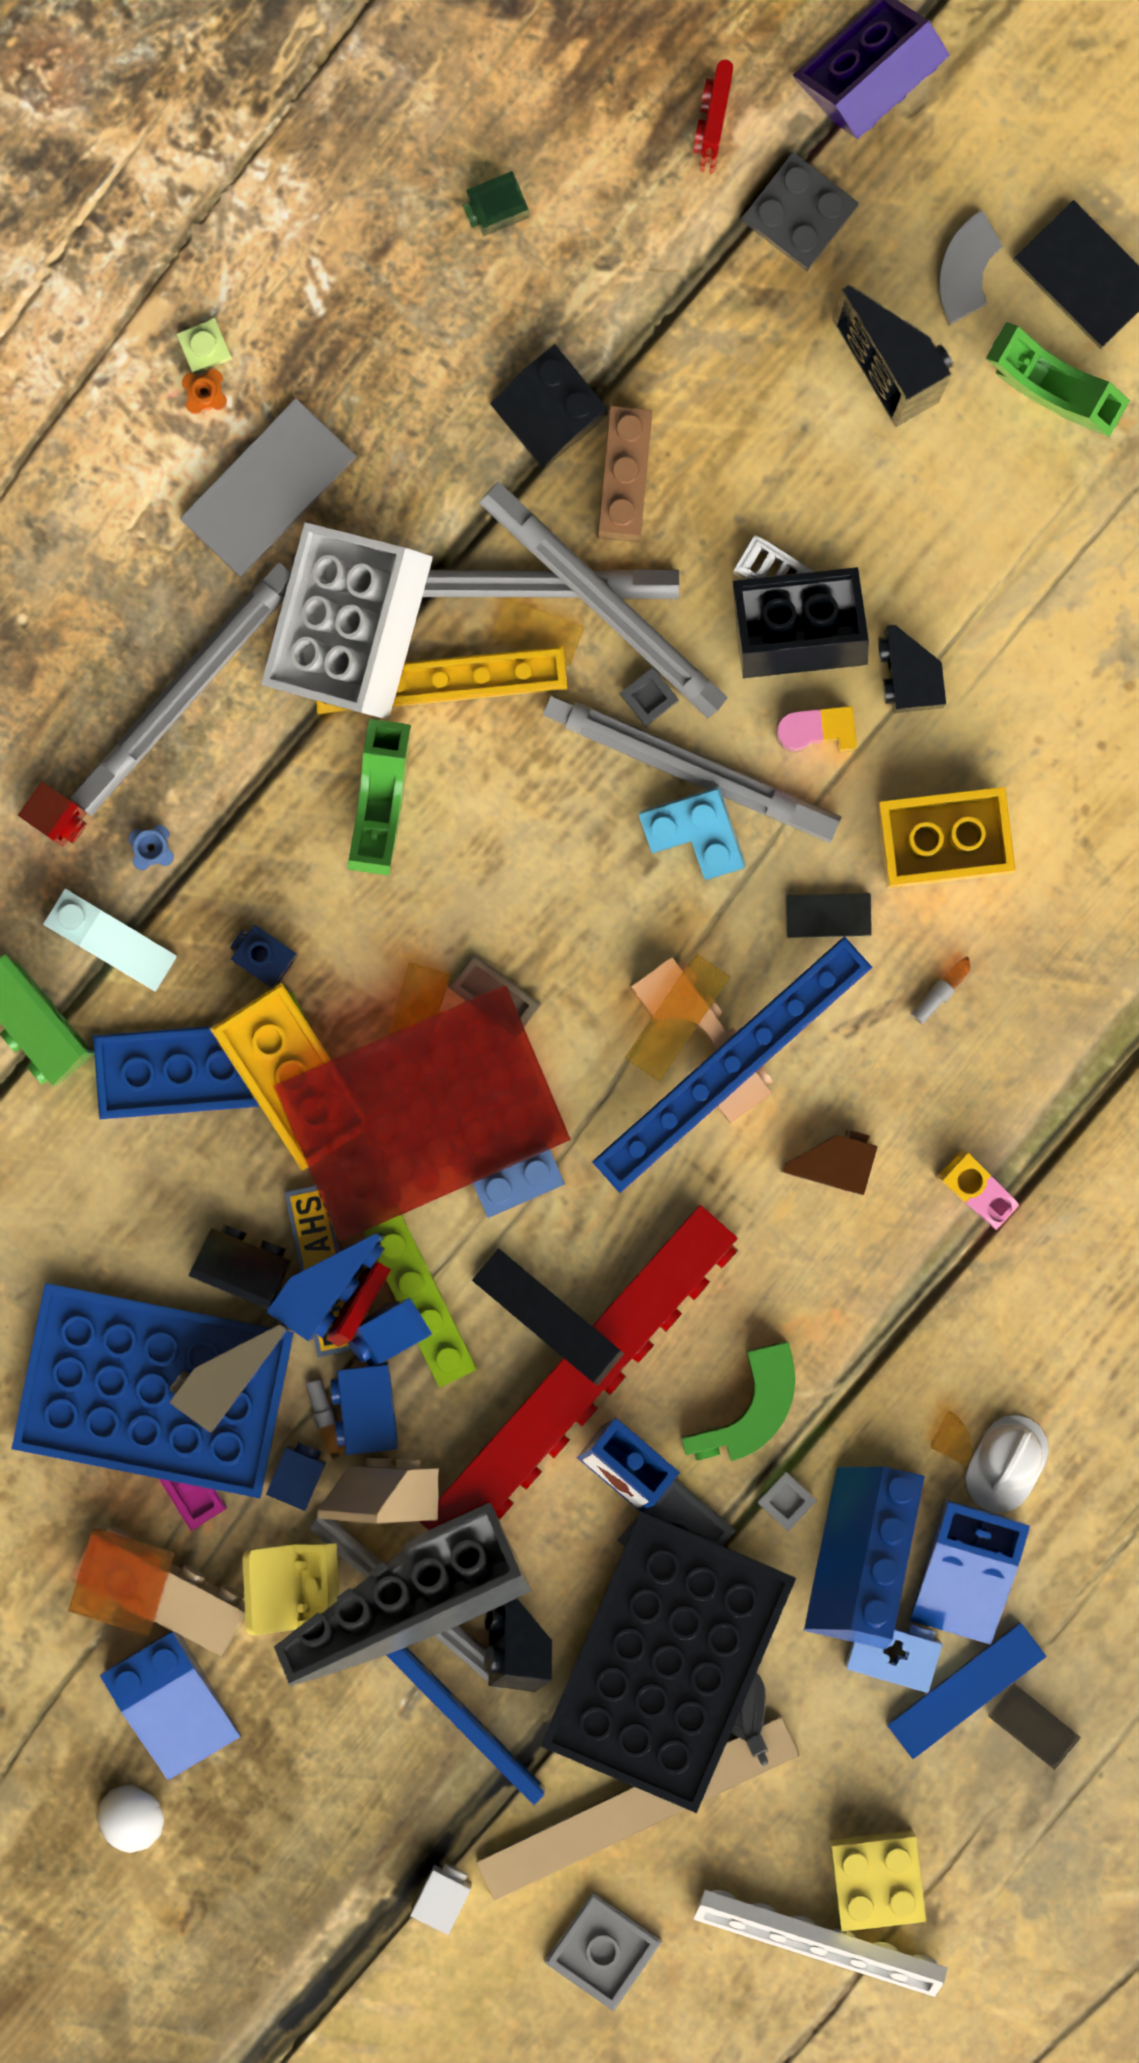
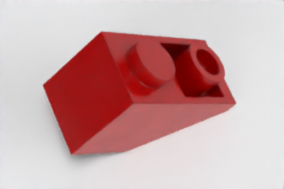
[17,781,87,847]

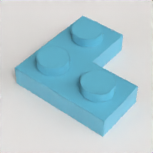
[638,786,746,880]

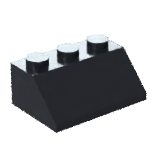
[733,567,869,678]

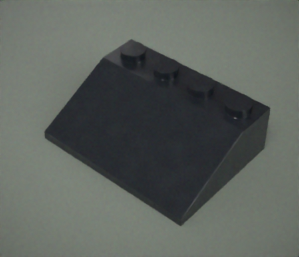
[832,285,953,427]

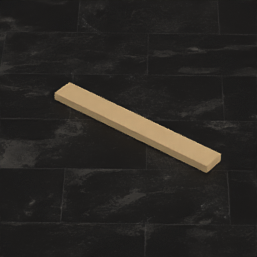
[476,1716,800,1901]

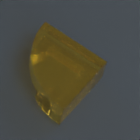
[929,1410,972,1467]

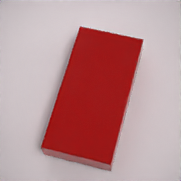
[326,1262,391,1347]

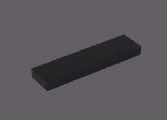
[472,1248,625,1386]

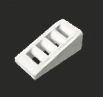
[733,534,814,580]

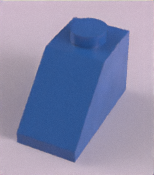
[349,1298,432,1366]

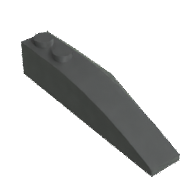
[274,1502,532,1686]

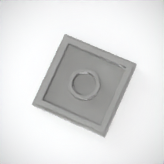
[544,1891,662,2011]

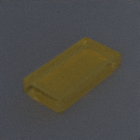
[492,598,585,667]

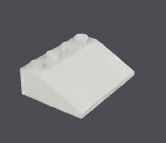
[261,522,433,720]

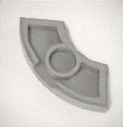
[939,210,1003,326]

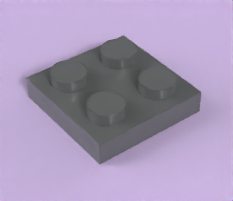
[741,152,859,272]

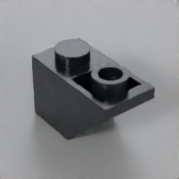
[878,625,946,713]
[484,1598,552,1692]

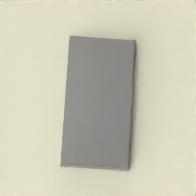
[180,398,357,578]

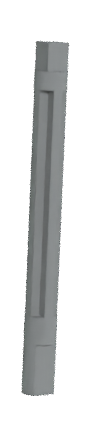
[478,481,728,718]
[70,562,291,816]
[422,570,679,599]
[543,694,842,843]

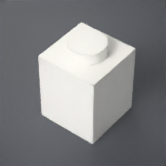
[410,1863,472,1935]

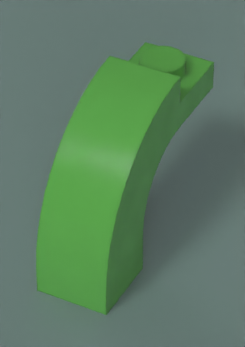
[986,322,1130,437]
[348,719,411,876]
[681,1341,795,1461]

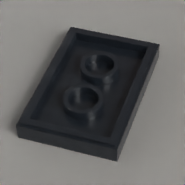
[1013,200,1139,349]

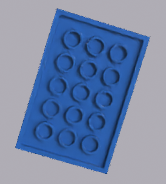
[11,1283,294,1498]

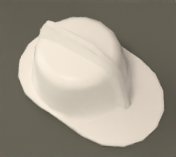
[966,1415,1049,1513]

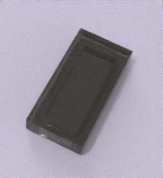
[988,1683,1081,1770]

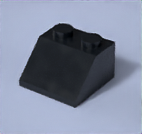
[490,344,608,469]
[188,1224,292,1308]

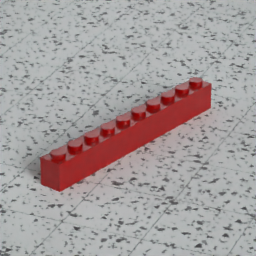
[419,1205,738,1530]

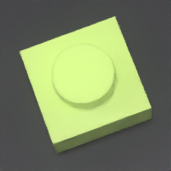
[177,318,232,375]

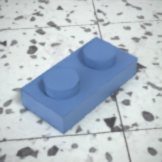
[471,1146,565,1218]

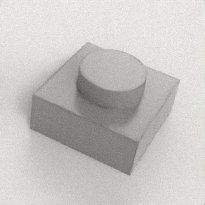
[757,1471,817,1531]

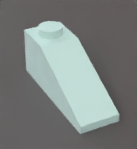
[43,889,178,992]

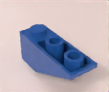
[267,1232,385,1341]

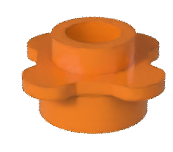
[182,369,227,415]

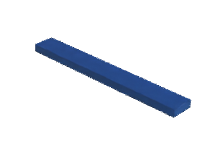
[592,936,873,1193]

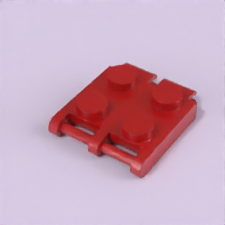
[693,59,733,174]

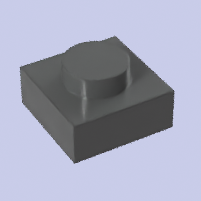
[620,667,679,727]

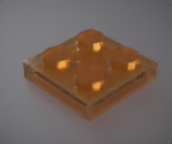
[68,1528,175,1636]

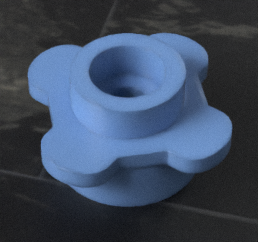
[128,825,174,870]

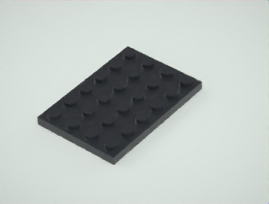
[540,1510,796,1813]

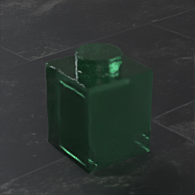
[462,171,529,237]

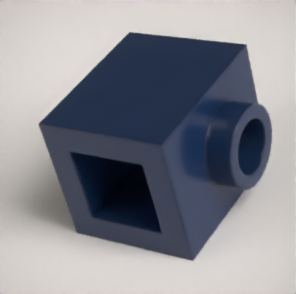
[230,925,299,988]
[266,1442,327,1511]

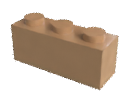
[599,406,653,542]

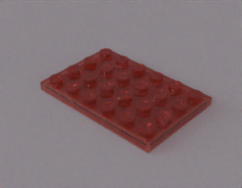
[272,985,571,1241]

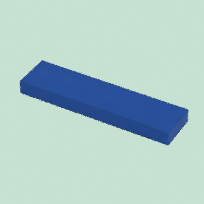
[886,1622,1047,1759]

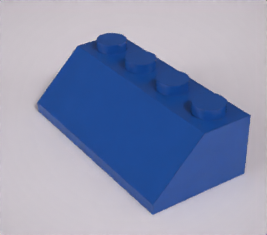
[803,1466,925,1649]

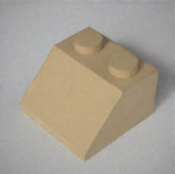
[317,1457,438,1523]

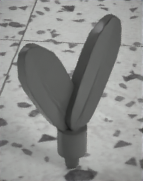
[731,1673,768,1766]

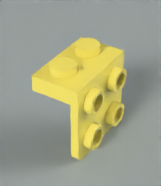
[243,1543,339,1635]

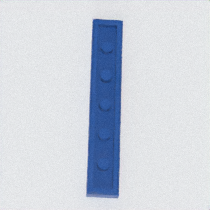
[386,1647,545,1805]

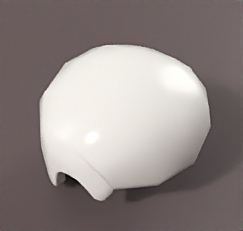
[97,1784,164,1853]

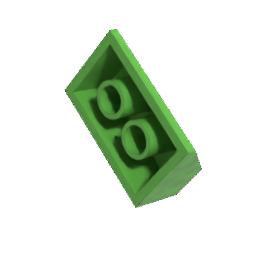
[0,954,94,1087]

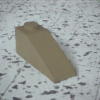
[169,1324,288,1433]

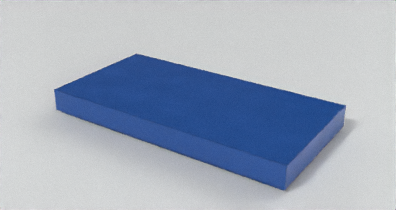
[93,1026,260,1120]

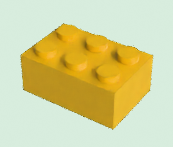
[876,787,1016,889]

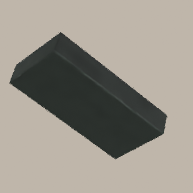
[786,893,872,938]

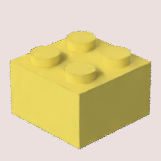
[829,1830,926,1932]

